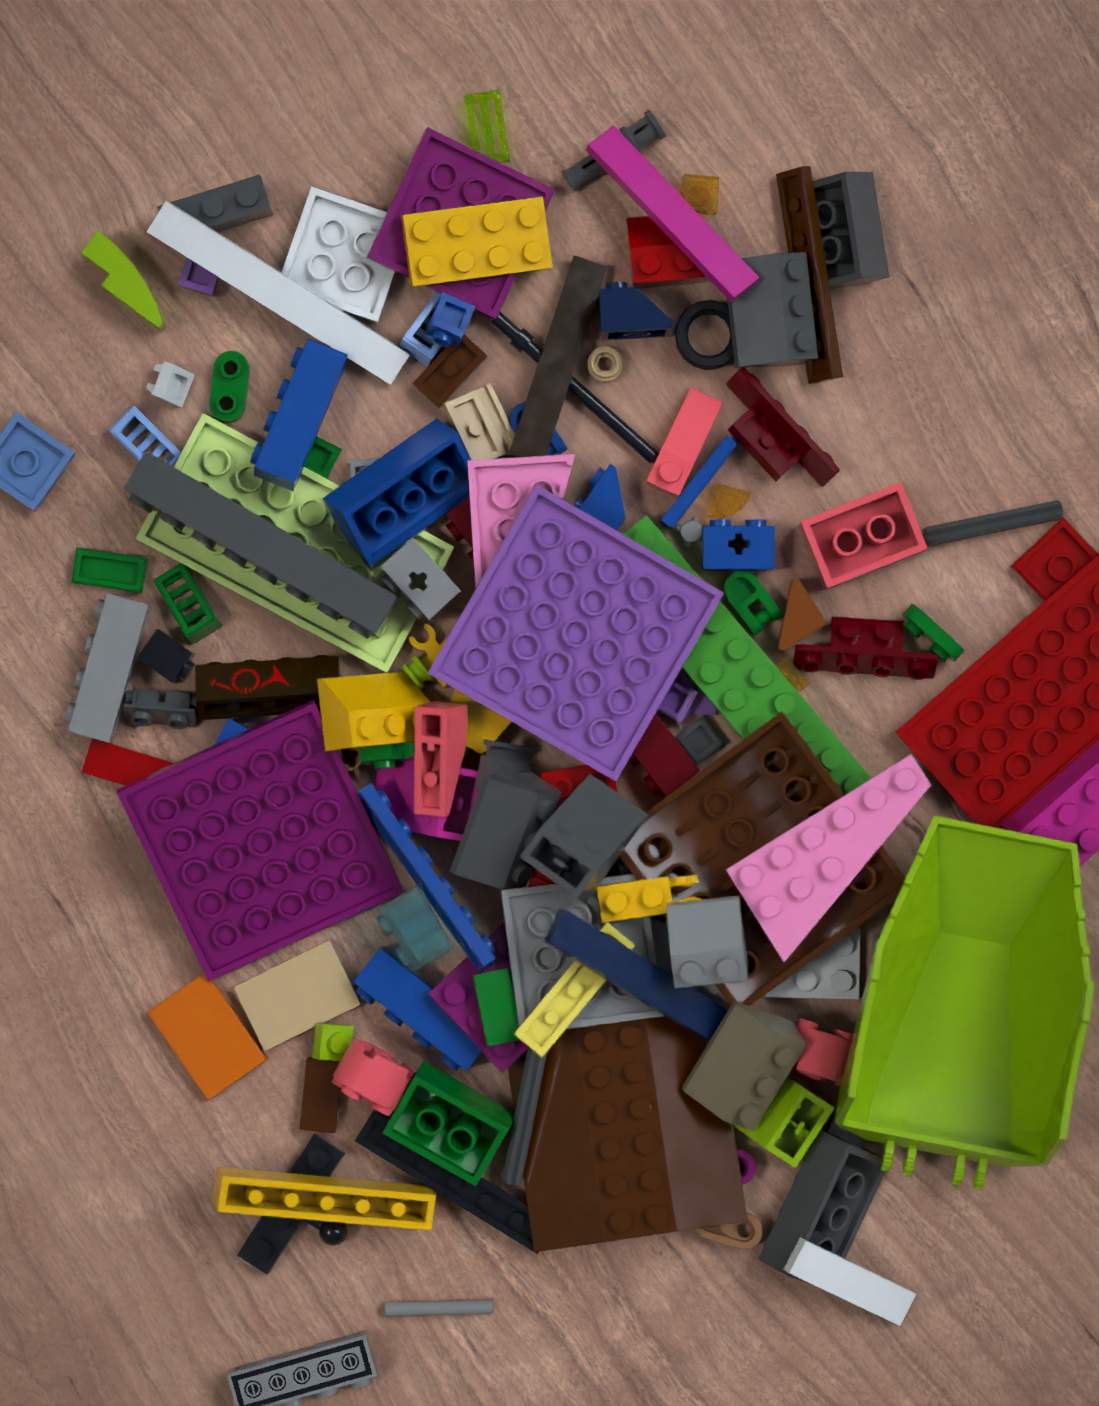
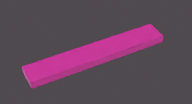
[586,125,760,303]

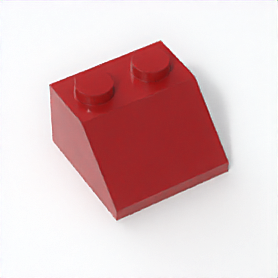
[626,211,705,289]

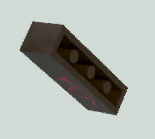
[195,655,341,720]

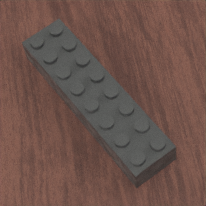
[124,451,400,639]

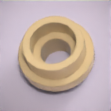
[587,346,623,382]

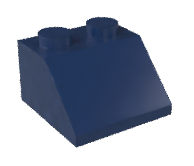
[598,282,674,341]

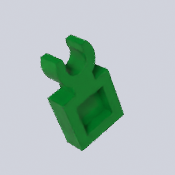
[359,742,415,770]

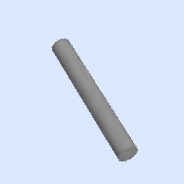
[385,1299,493,1317]

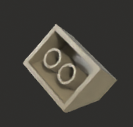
[682,1000,807,1131]

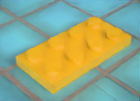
[401,197,553,287]

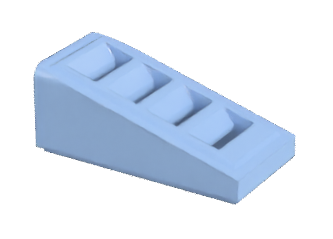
[399,292,442,367]
[107,405,181,467]

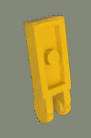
[597,875,701,923]

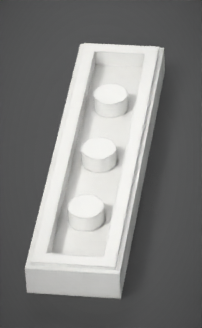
[784,1237,917,1326]

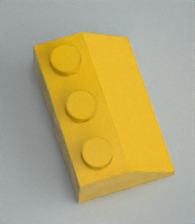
[317,672,430,751]

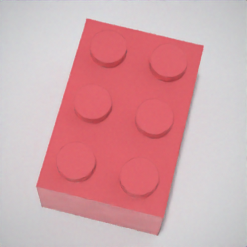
[798,482,928,590]

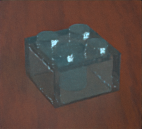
[377,886,454,971]

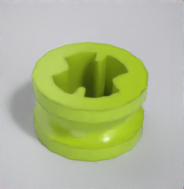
[401,655,435,690]

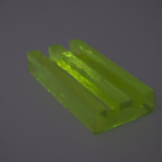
[464,90,510,163]

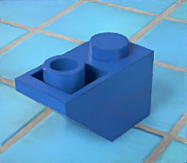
[574,464,626,531]

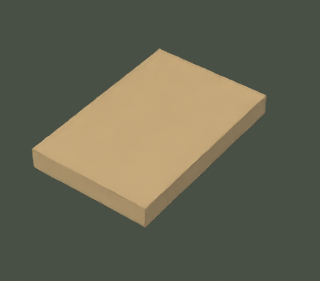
[233,940,361,1051]

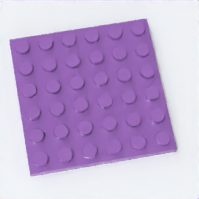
[428,485,724,781]

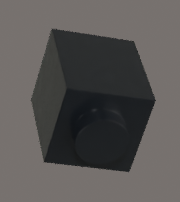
[137,629,196,683]

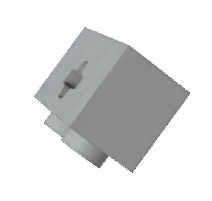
[381,538,462,621]

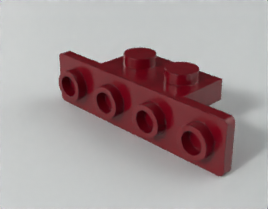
[726,368,840,487]
[792,616,938,680]

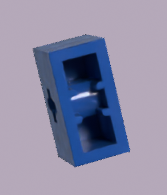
[702,519,775,571]

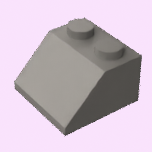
[666,896,748,988]

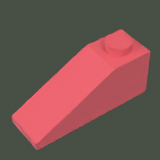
[646,388,723,499]
[414,701,468,817]

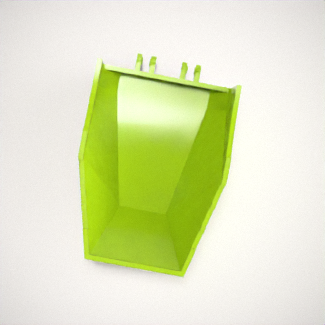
[834,816,1094,1190]

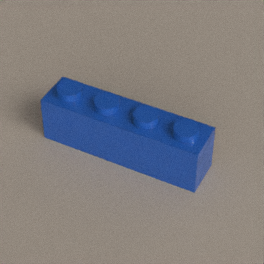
[250,339,348,492]
[354,947,481,1071]

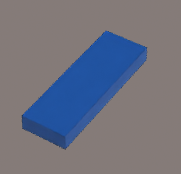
[660,435,737,530]

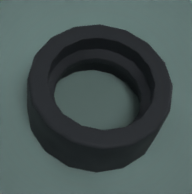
[675,300,734,370]

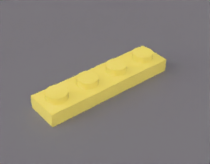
[514,922,635,1058]

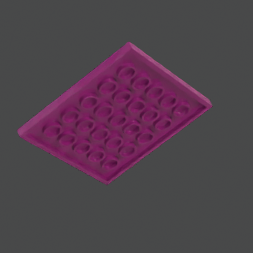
[117,700,404,981]

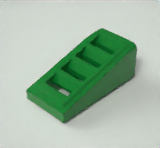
[153,563,223,644]

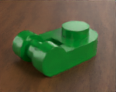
[724,571,783,636]

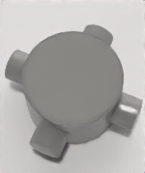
[676,516,702,547]

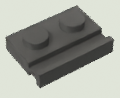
[475,739,537,791]

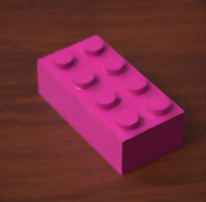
[1001,739,1099,866]

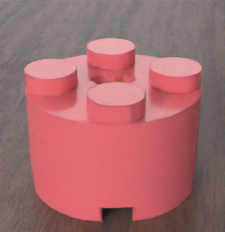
[790,1019,853,1087]
[331,1037,416,1116]

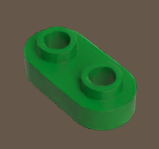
[209,351,250,423]
[902,603,964,662]

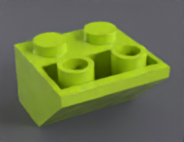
[733,1076,834,1168]

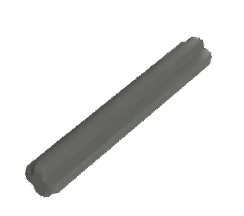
[923,500,1063,546]
[502,1048,547,1186]

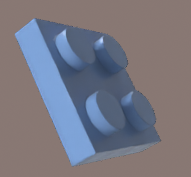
[0,412,76,512]

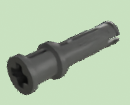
[562,110,666,191]

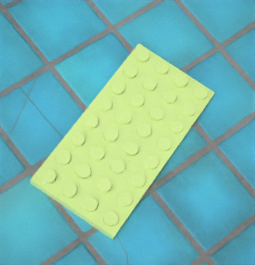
[135,413,455,673]

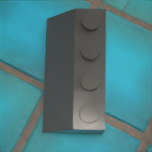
[758,1130,885,1286]

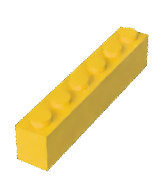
[212,1167,436,1230]

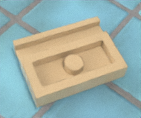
[442,383,515,460]

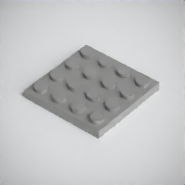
[500,873,663,1029]

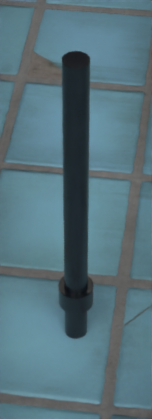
[491,312,659,464]

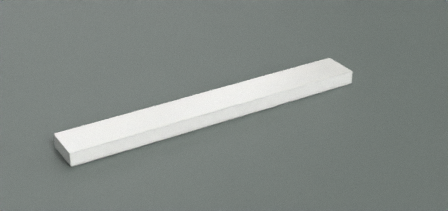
[147,200,410,385]

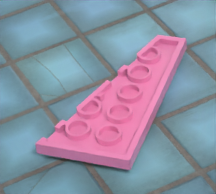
[467,454,575,588]
[726,754,931,962]

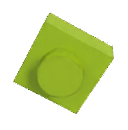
[312,1023,354,1061]

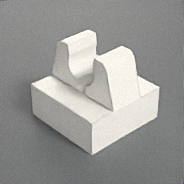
[146,361,195,408]

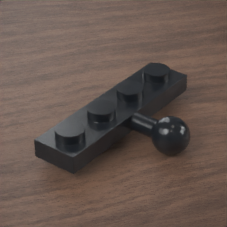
[237,1134,347,1275]

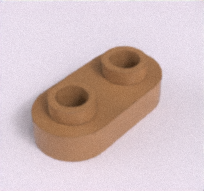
[694,1212,762,1249]

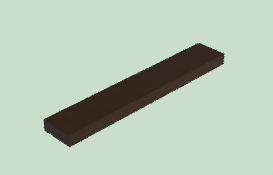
[508,255,607,458]

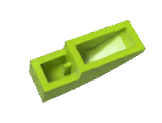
[81,230,166,332]

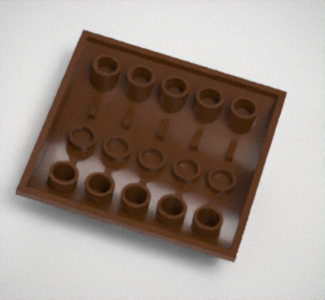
[620,711,906,1006]
[508,1015,748,1252]

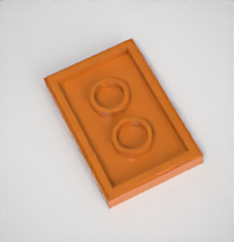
[147,973,268,1100]

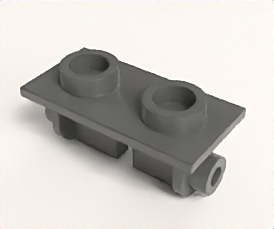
[123,688,197,729]

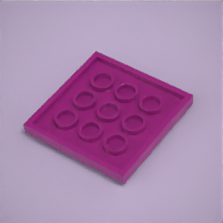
[366,127,555,319]

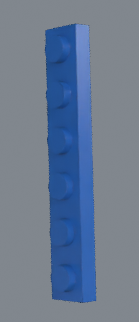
[358,783,496,974]

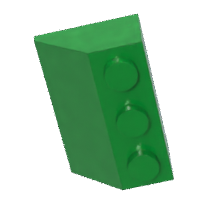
[383,1061,515,1186]

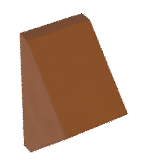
[776,579,827,652]

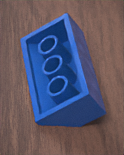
[323,418,471,567]

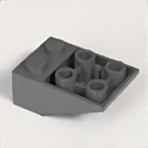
[520,774,649,903]

